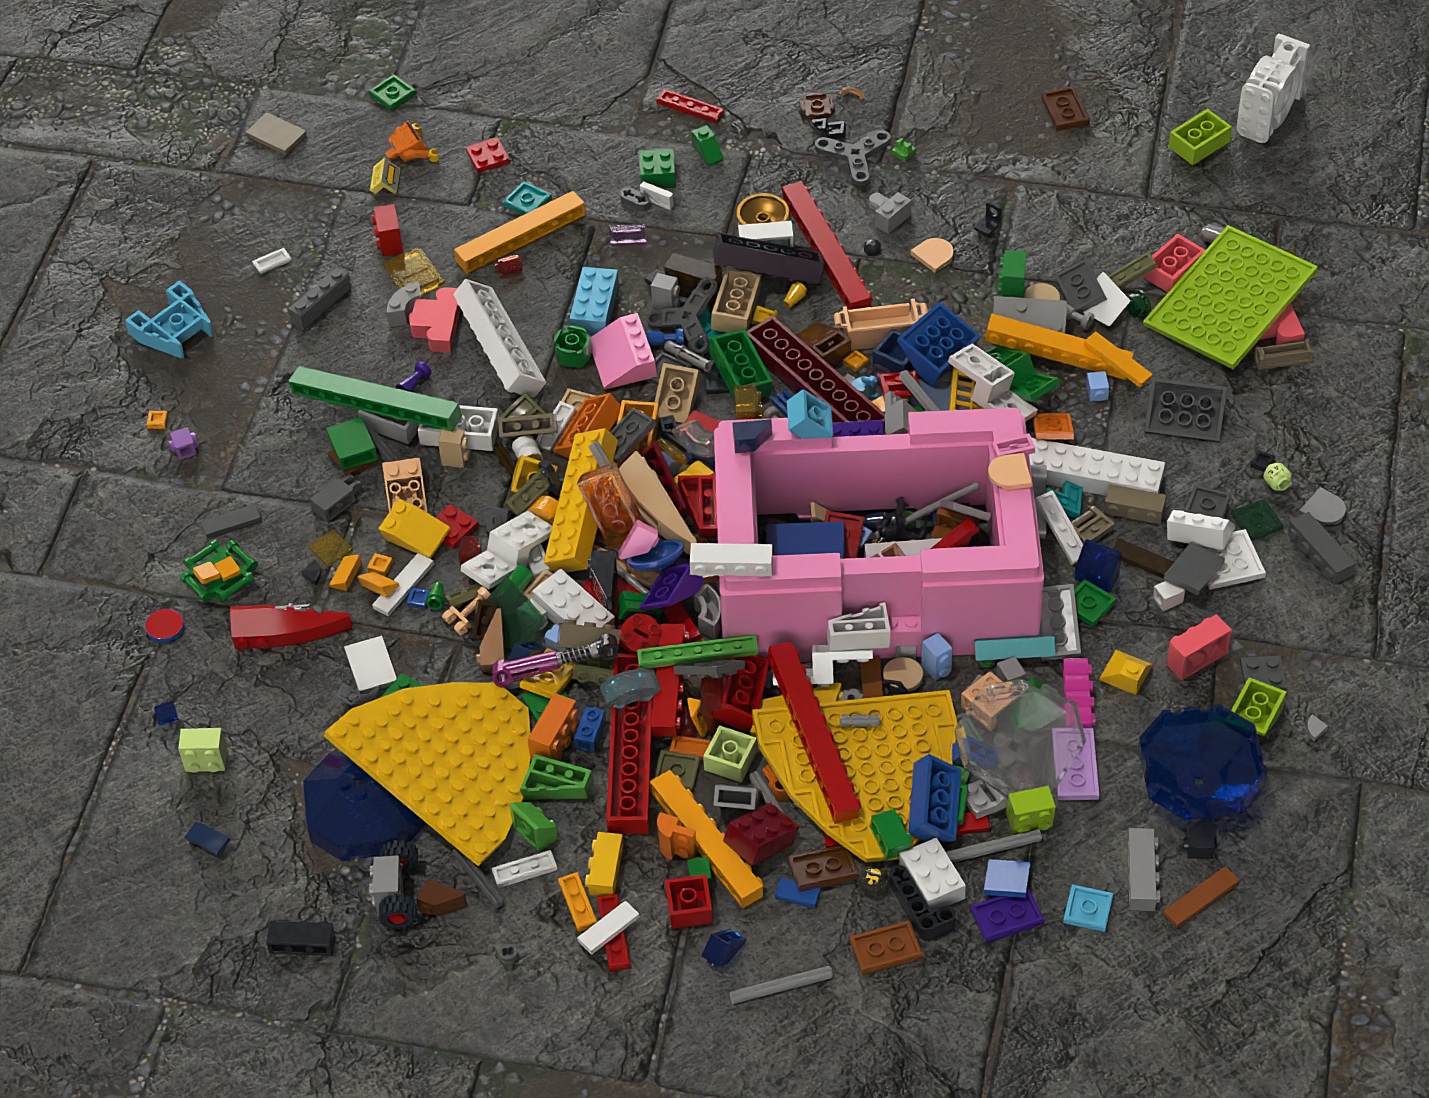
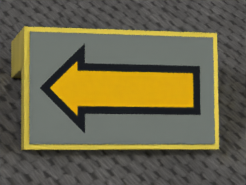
[370,158,400,194]

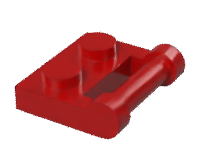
[879,371,919,401]

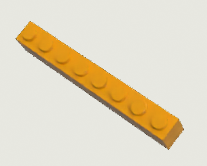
[454,191,586,274]
[984,313,1133,380]
[650,770,764,909]

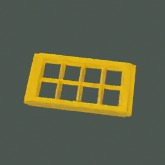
[949,366,984,411]

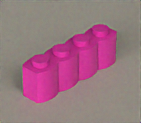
[1063,658,1095,728]

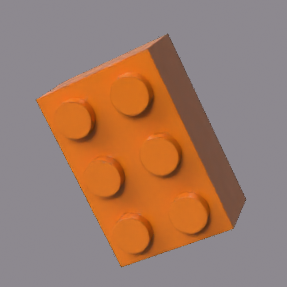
[527,693,580,762]

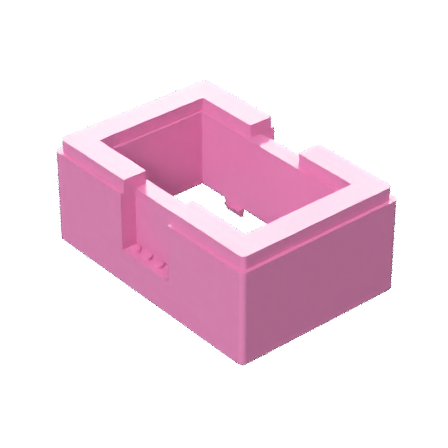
[714,408,1044,662]

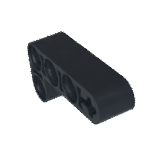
[889,865,956,941]

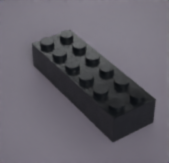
[713,232,824,285]

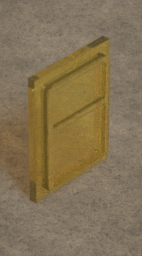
[382,247,445,294]

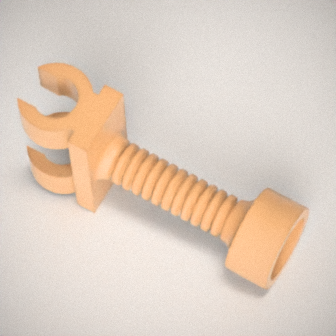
[442,586,493,636]

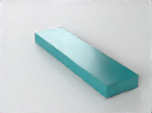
[974,635,1056,661]

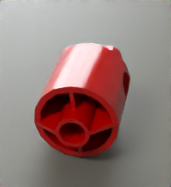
[618,614,661,654]

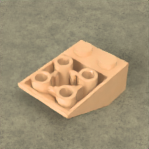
[382,458,428,513]

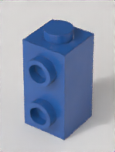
[574,706,606,754]

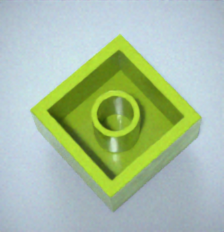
[1006,786,1056,835]

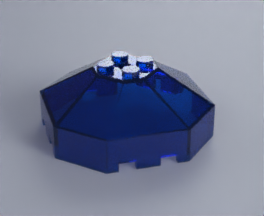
[1138,704,1267,820]
[303,751,426,861]

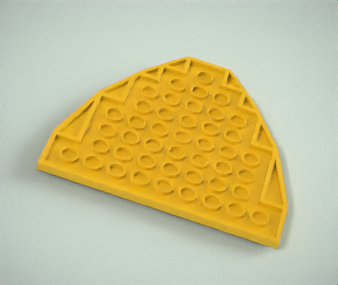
[323,682,530,866]
[752,690,958,863]

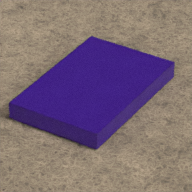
[969,888,1045,943]

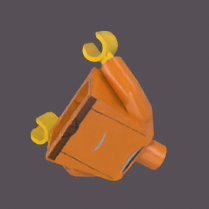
[385,121,439,162]

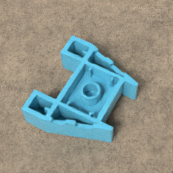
[125,281,213,359]

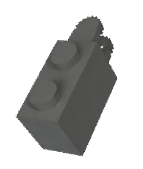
[310,474,362,523]

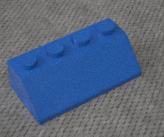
[908,754,961,841]

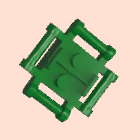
[180,540,258,603]

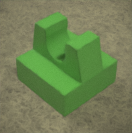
[892,138,916,162]

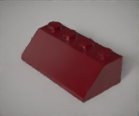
[640,441,690,520]

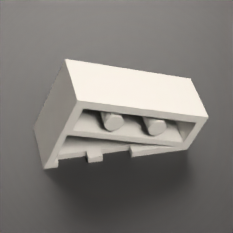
[827,602,891,652]

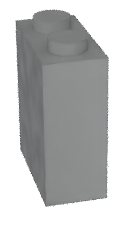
[713,784,761,809]

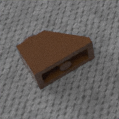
[416,879,467,916]

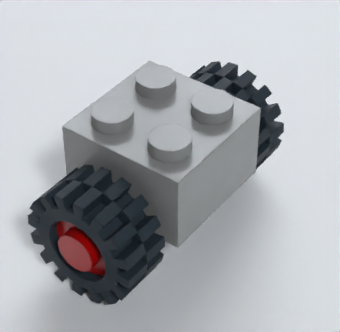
[369,840,418,930]

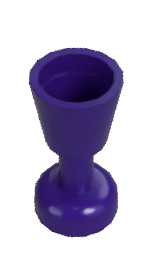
[395,361,432,392]

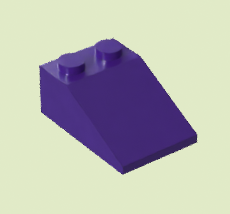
[639,563,704,610]

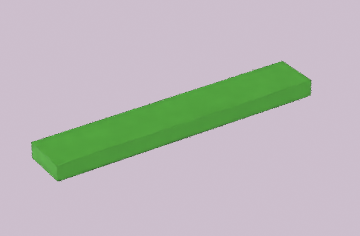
[637,635,759,670]

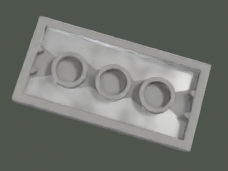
[1040,584,1082,661]

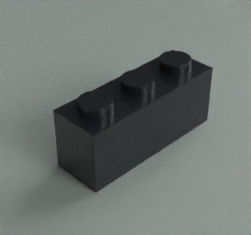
[266,920,335,956]

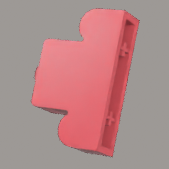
[409,288,461,353]
[1259,303,1305,345]

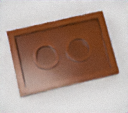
[849,920,923,975]

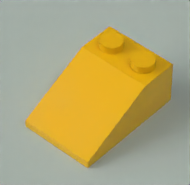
[378,499,451,559]

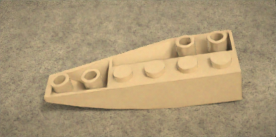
[616,451,697,555]

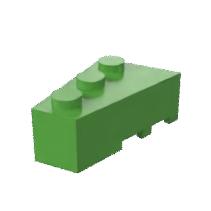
[520,754,594,800]

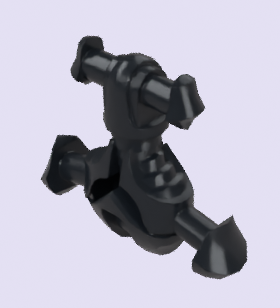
[869,497,931,544]

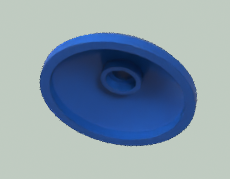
[627,540,684,572]

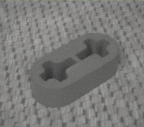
[620,188,650,211]

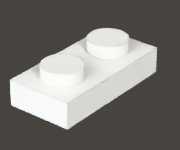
[640,181,674,210]

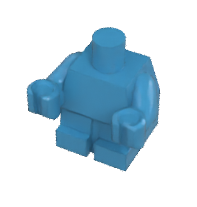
[851,376,881,400]

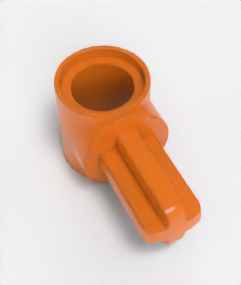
[762,765,789,802]

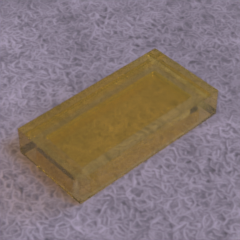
[657,437,688,466]

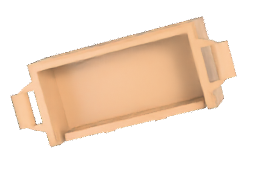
[833,299,928,350]

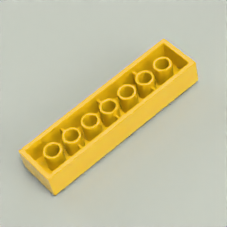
[544,428,618,573]

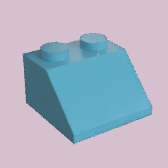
[787,389,833,439]

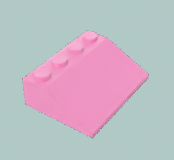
[590,313,657,390]

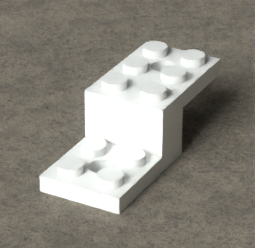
[948,343,1038,422]
[460,511,552,589]
[773,645,873,688]

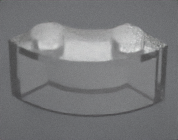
[672,419,715,457]

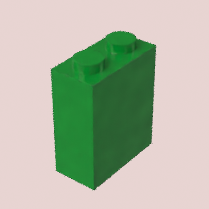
[326,417,378,471]

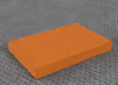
[1033,413,1074,439]

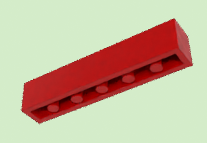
[651,624,690,737]

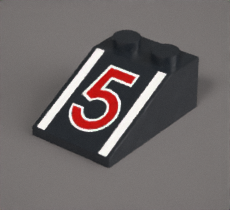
[588,550,618,615]

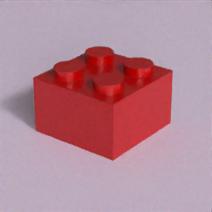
[371,204,403,256]
[665,874,713,929]

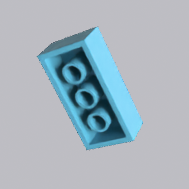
[570,267,619,335]

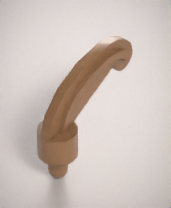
[839,87,865,100]

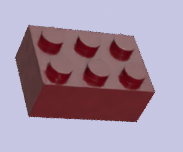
[723,802,800,865]

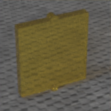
[308,530,353,567]

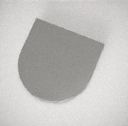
[1299,487,1346,526]

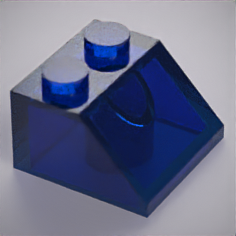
[1074,539,1122,593]

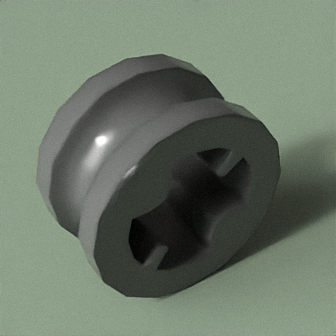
[499,944,519,965]

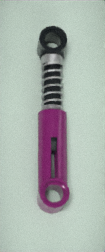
[492,633,618,687]

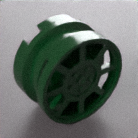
[1126,289,1151,318]

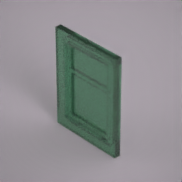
[485,577,547,650]

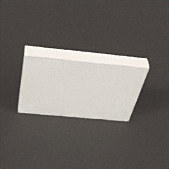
[344,636,397,694]

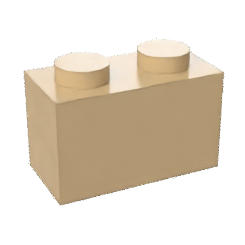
[438,429,470,468]

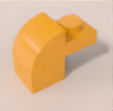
[525,496,559,526]

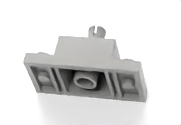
[885,391,930,435]

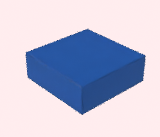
[407,587,430,609]

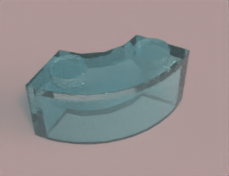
[600,668,661,709]

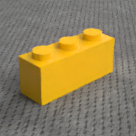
[585,832,624,896]

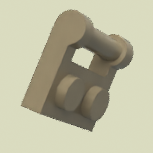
[1071,505,1115,548]

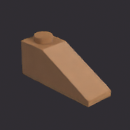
[476,608,505,672]

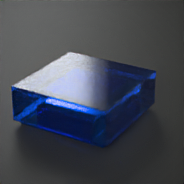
[153,701,178,726]

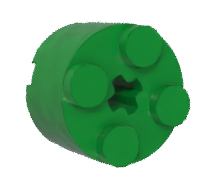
[554,326,592,369]

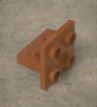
[931,508,980,548]

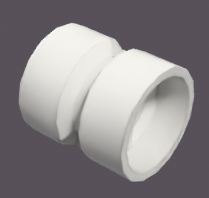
[512,435,543,461]

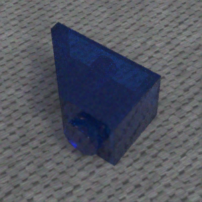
[701,929,747,967]

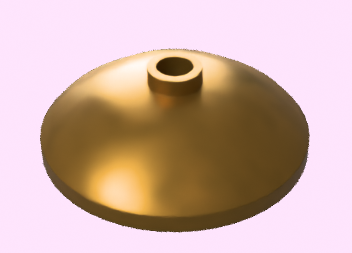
[737,193,789,225]

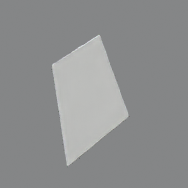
[1083,272,1131,326]

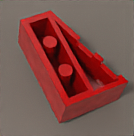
[677,475,718,537]

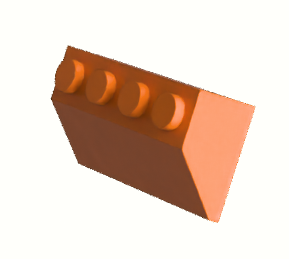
[553,393,621,459]

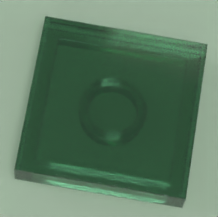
[1231,499,1284,541]

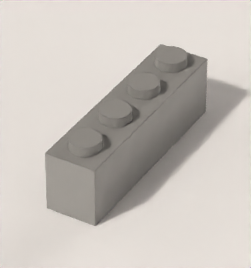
[1127,828,1160,911]

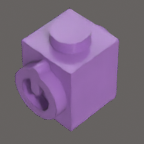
[169,427,199,460]

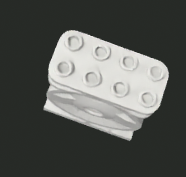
[1237,33,1310,143]

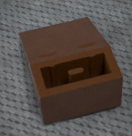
[796,322,851,367]

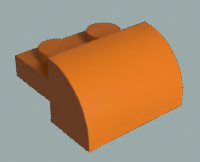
[657,812,697,860]

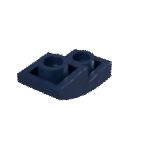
[184,821,231,856]

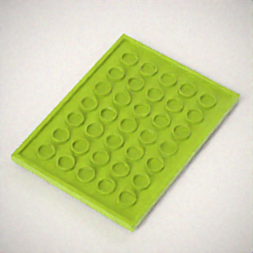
[1143,225,1318,369]

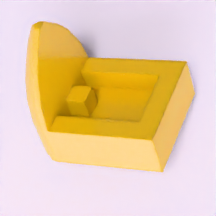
[751,305,779,325]

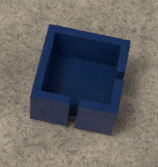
[873,329,914,373]

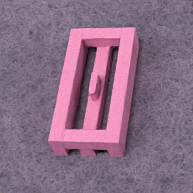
[991,433,1035,458]

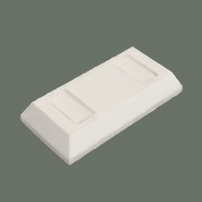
[252,248,292,274]

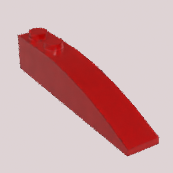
[230,605,352,649]

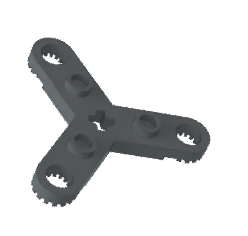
[815,130,891,186]
[646,277,717,355]

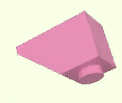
[619,520,659,560]

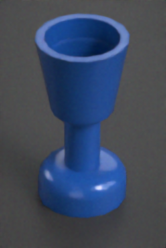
[647,328,684,348]

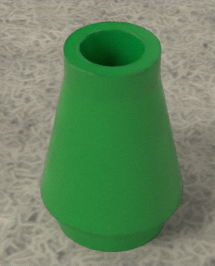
[426,582,445,610]

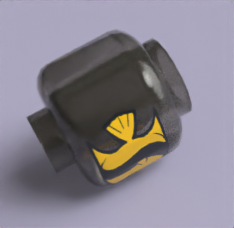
[858,866,890,897]

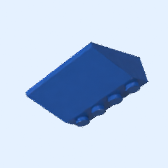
[897,302,981,386]
[766,521,845,559]

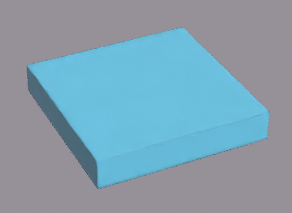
[1063,884,1113,932]

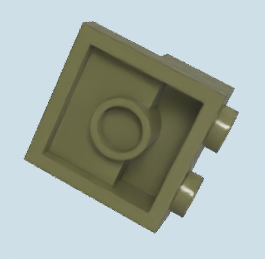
[572,648,614,686]

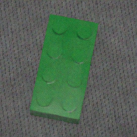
[709,329,773,404]

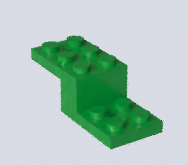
[986,345,1060,402]

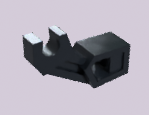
[659,415,696,452]
[539,459,563,501]
[336,682,380,705]

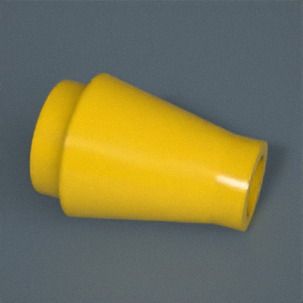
[782,282,807,309]

